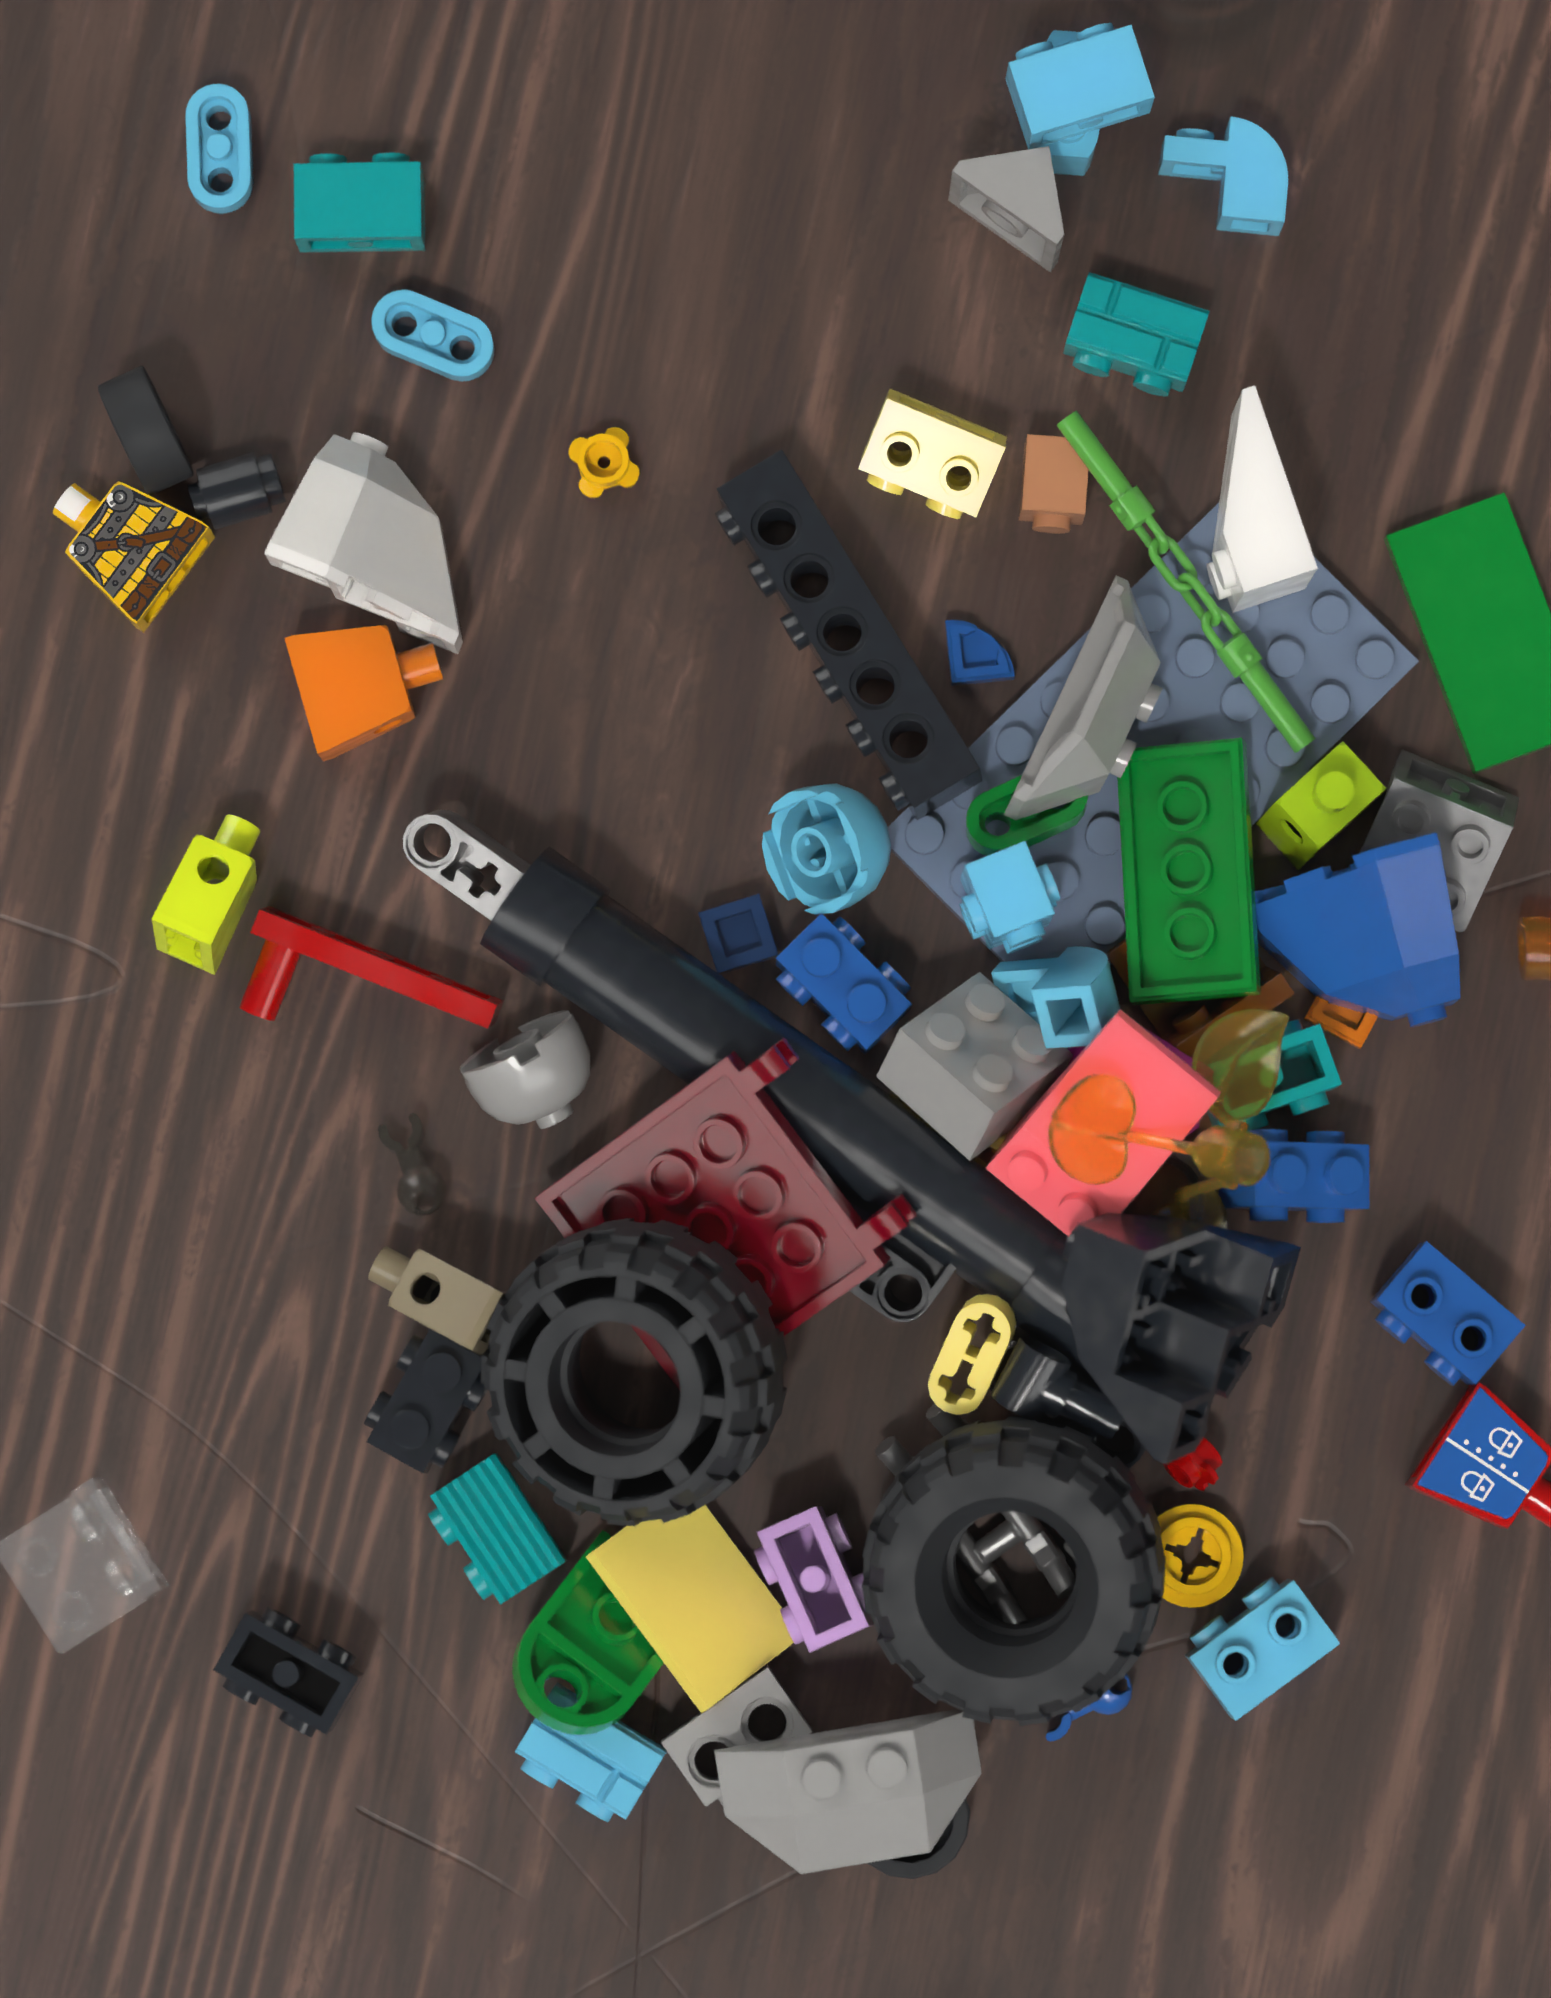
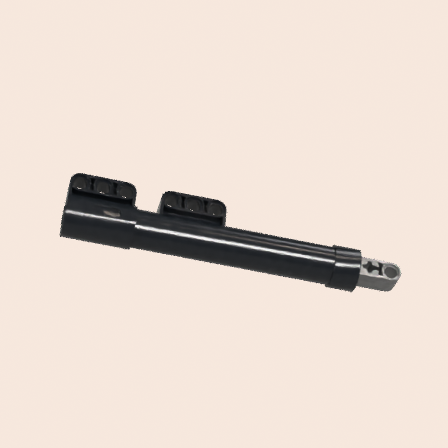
[403,810,1146,1469]

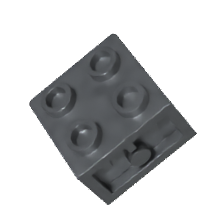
[1359,749,1519,932]

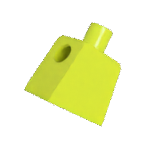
[152,814,261,975]

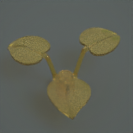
[1048,1009,1289,1229]

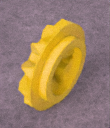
[1157,1504,1244,1608]

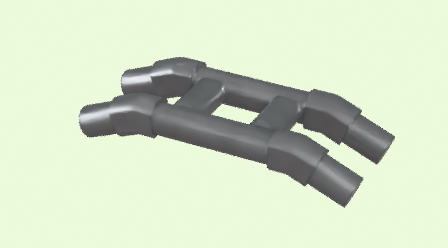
[875,1403,1076,1624]

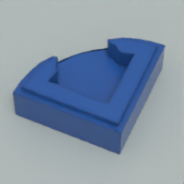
[945,620,1015,686]

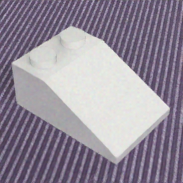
[1207,385,1318,613]

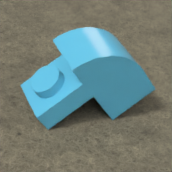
[1158,116,1288,236]
[991,946,1120,1049]

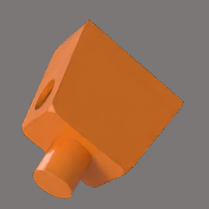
[284,625,444,761]

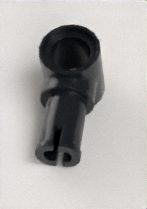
[991,1336,1123,1440]

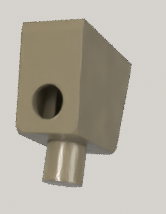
[368,1246,505,1355]

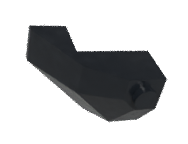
[1062,1213,1301,1464]

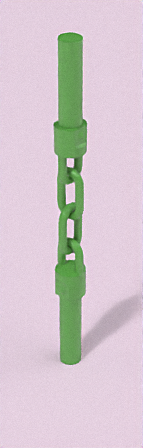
[1057,410,1316,753]

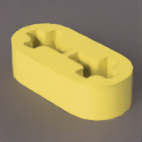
[928,1294,1016,1415]

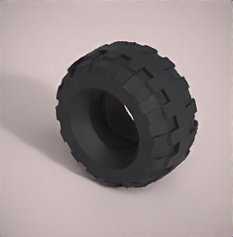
[481,1218,788,1526]
[862,1416,1165,1726]

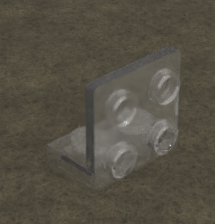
[0,1477,170,1654]

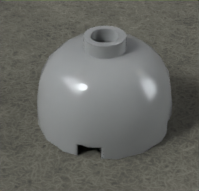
[460,1010,590,1129]

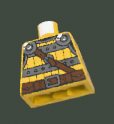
[53,481,215,633]

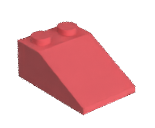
[986,1009,1221,1237]

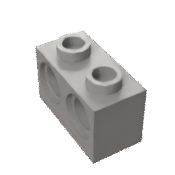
[661,1665,812,1807]

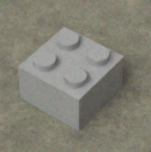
[876,972,1073,1161]

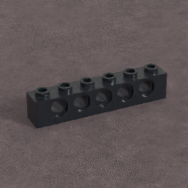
[714,450,982,820]

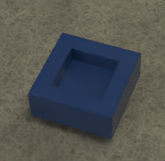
[698,894,778,975]

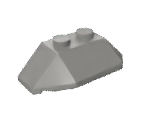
[1004,575,1162,820]
[714,1709,982,1874]

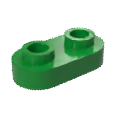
[966,774,1088,856]

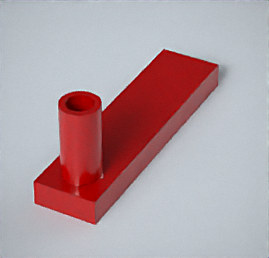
[239,906,504,1029]

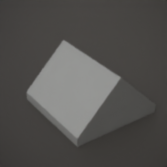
[948,146,1064,272]

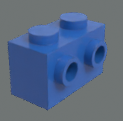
[776,913,912,1055]
[1219,1129,1370,1223]
[1370,1241,1526,1386]

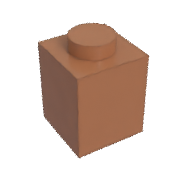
[1019,434,1089,534]

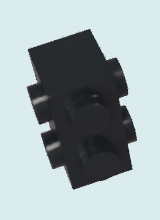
[364,1329,487,1474]
[213,1607,364,1737]

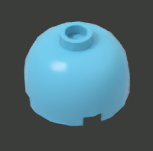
[762,783,891,915]

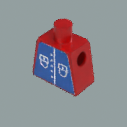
[1405,1382,1551,1529]

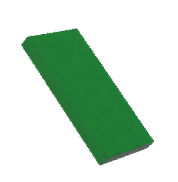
[1384,492,1551,774]
[1117,737,1261,1005]

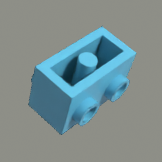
[959,841,1060,954]
[1185,1577,1340,1721]

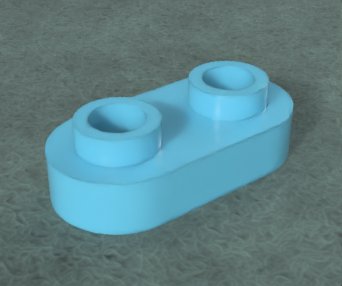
[186,84,253,214]
[372,290,494,381]

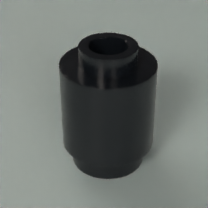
[188,452,286,530]

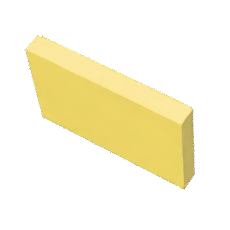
[586,1505,794,1714]

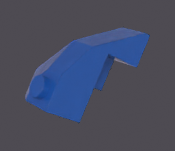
[1255,832,1461,1027]

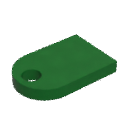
[512,1530,664,1735]

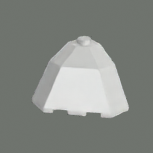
[264,432,463,654]

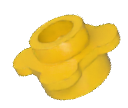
[568,427,639,498]

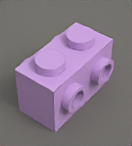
[754,1506,874,1652]

